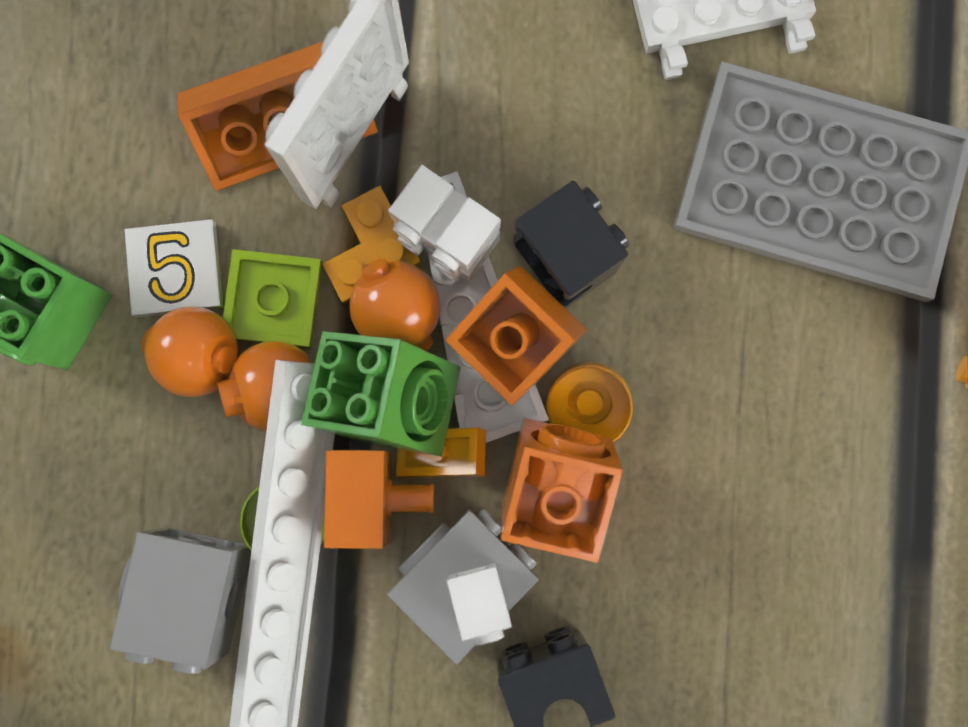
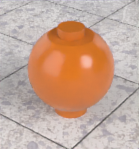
[349,259,441,351]
[141,306,239,397]
[217,341,315,432]

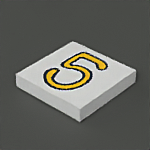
[125,219,224,318]

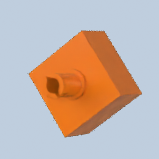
[445,266,587,406]
[324,450,435,548]

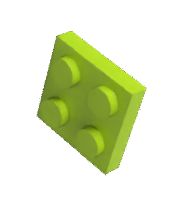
[223,249,323,349]

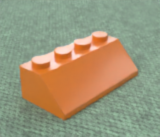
[177,41,378,191]

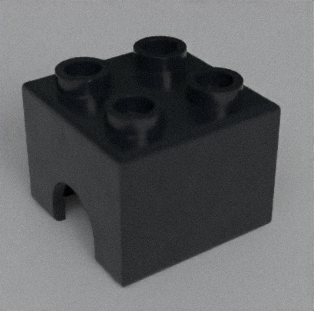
[513,181,629,309]
[497,626,615,727]

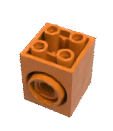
[501,418,623,563]

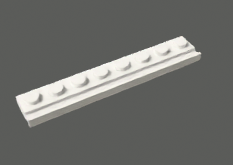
[229,360,335,727]

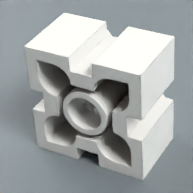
[388,165,501,282]

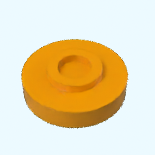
[546,362,633,442]

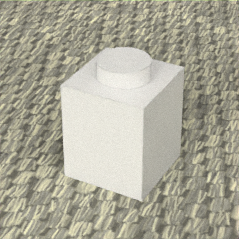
[446,563,512,645]

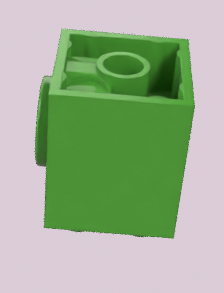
[0,233,113,370]
[301,331,461,457]

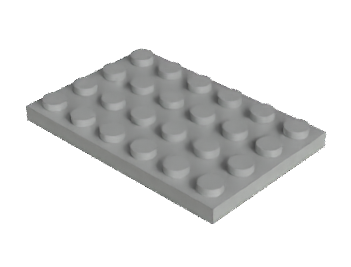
[673,62,968,302]

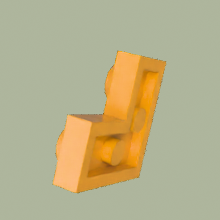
[322,186,421,305]
[396,427,486,479]

